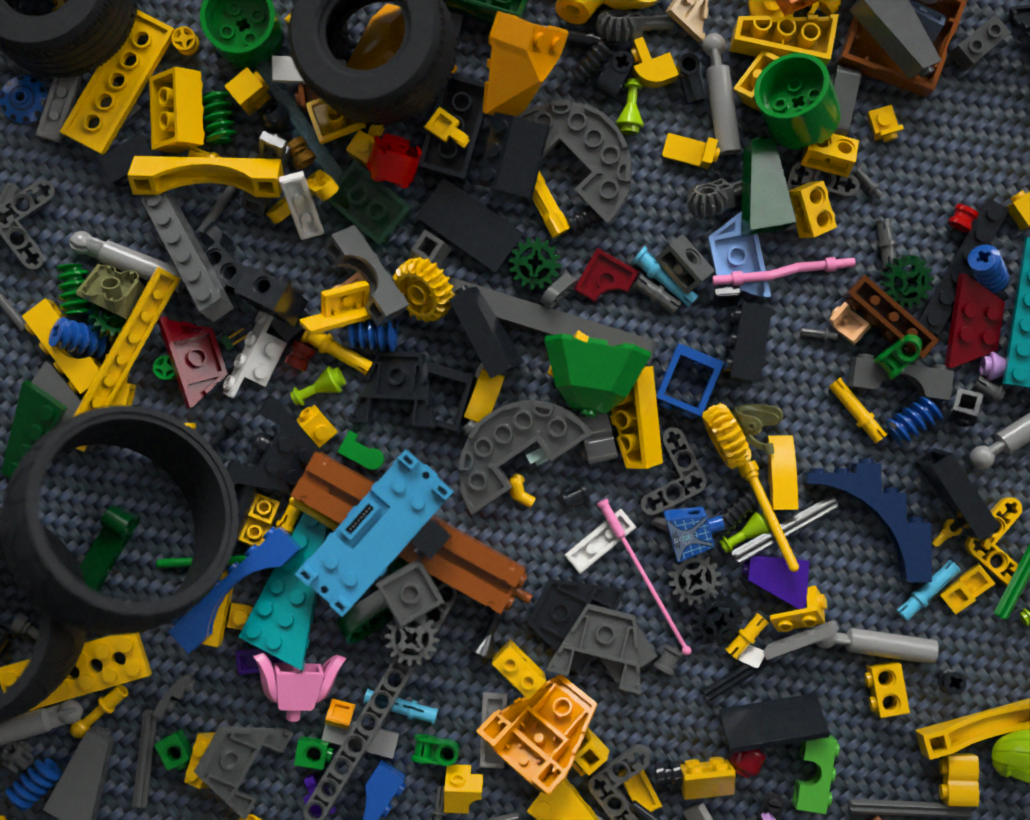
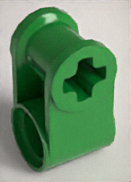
[873,334,922,380]
[411,734,460,766]

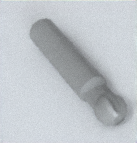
[702,33,741,155]
[69,231,186,293]
[970,412,1030,469]
[815,628,938,664]
[0,700,83,746]

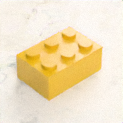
[149,67,205,154]

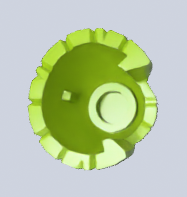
[992,729,1030,784]

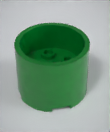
[200,0,284,69]
[754,53,841,150]

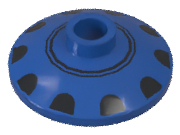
[0,75,48,124]

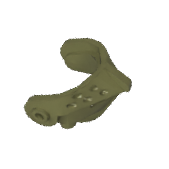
[731,404,783,455]

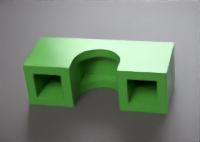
[792,735,839,814]

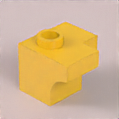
[571,727,610,777]
[444,764,483,814]

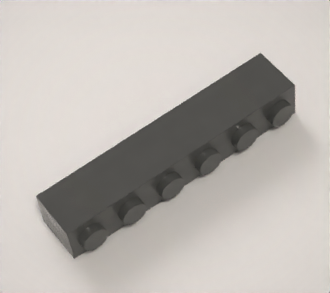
[141,191,234,322]

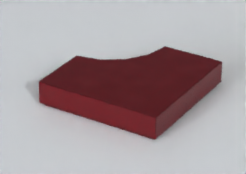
[573,248,639,302]

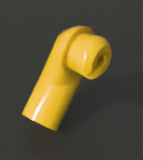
[509,473,536,508]

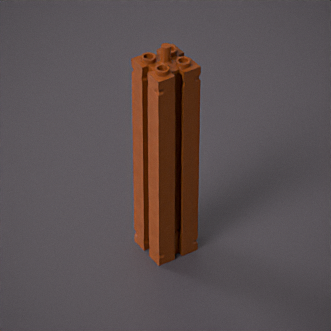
[290,452,533,614]

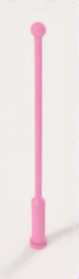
[596,498,691,655]

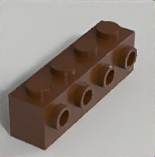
[842,275,939,361]

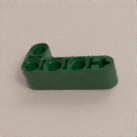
[80,505,141,593]
[337,558,409,644]

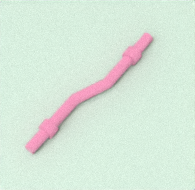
[712,257,855,286]

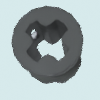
[654,643,684,676]

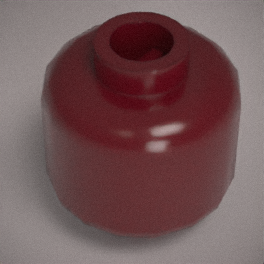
[729,749,766,779]

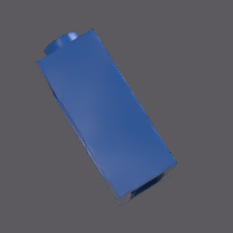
[656,343,724,419]

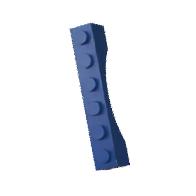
[168,527,303,654]
[363,759,406,820]

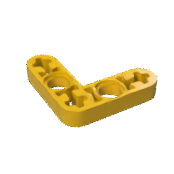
[266,170,339,224]
[965,497,1022,586]

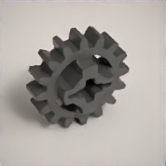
[667,553,721,605]
[385,614,440,666]

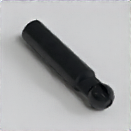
[232,432,273,552]

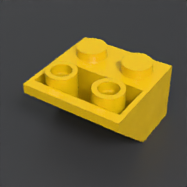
[681,757,735,800]

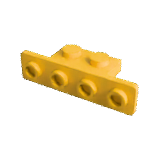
[300,280,371,335]

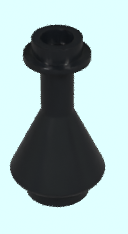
[468,610,506,665]

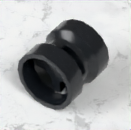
[654,760,682,788]

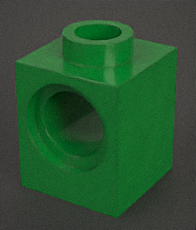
[154,729,193,771]
[294,736,333,770]

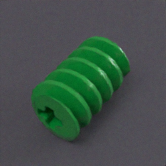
[202,91,236,145]
[56,264,90,316]

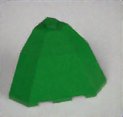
[545,333,651,418]

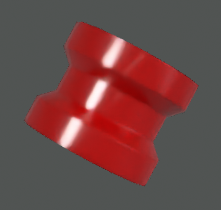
[947,204,979,233]

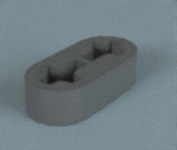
[541,273,577,309]

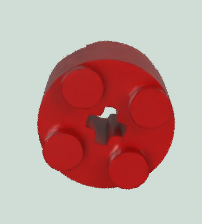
[366,134,422,188]

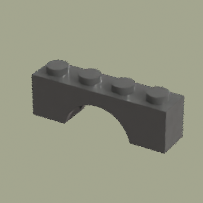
[324,225,409,327]
[847,354,954,401]

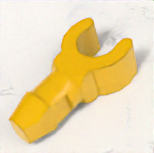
[931,519,963,547]

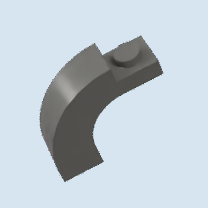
[241,131,290,218]

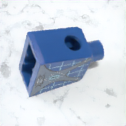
[663,507,725,562]

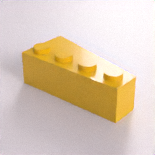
[729,14,839,66]
[610,366,663,469]
[527,778,599,820]

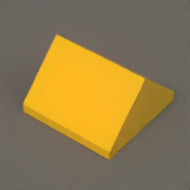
[306,98,366,145]

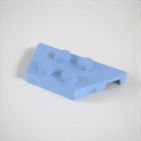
[707,211,771,298]

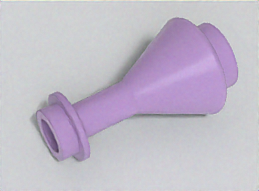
[979,352,1006,381]

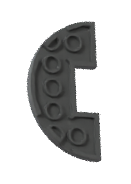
[516,100,632,225]
[459,400,593,514]

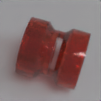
[284,340,316,373]

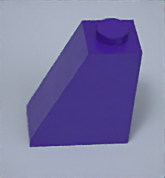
[741,555,810,609]

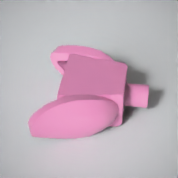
[253,653,346,722]

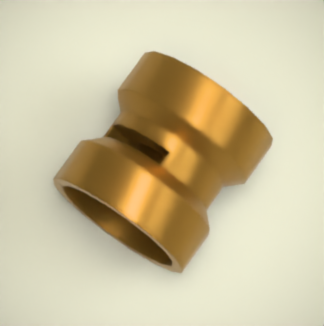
[286,136,317,170]

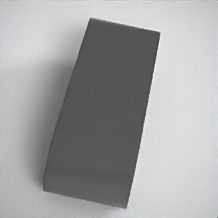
[831,65,861,137]

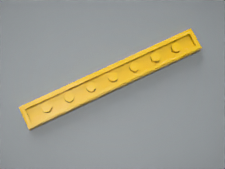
[73,266,181,452]

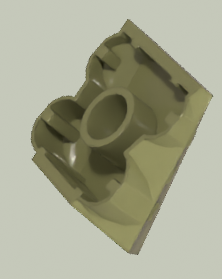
[76,264,145,320]

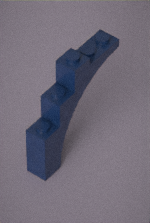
[802,458,932,582]

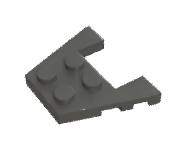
[546,603,641,694]
[194,726,294,820]

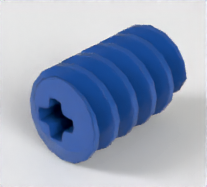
[968,245,1010,294]
[49,317,107,359]
[347,319,399,352]
[886,397,943,447]
[5,758,63,812]

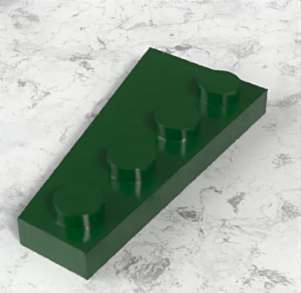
[1,379,68,479]

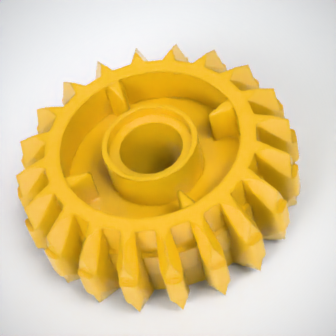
[393,257,455,323]
[702,403,751,469]

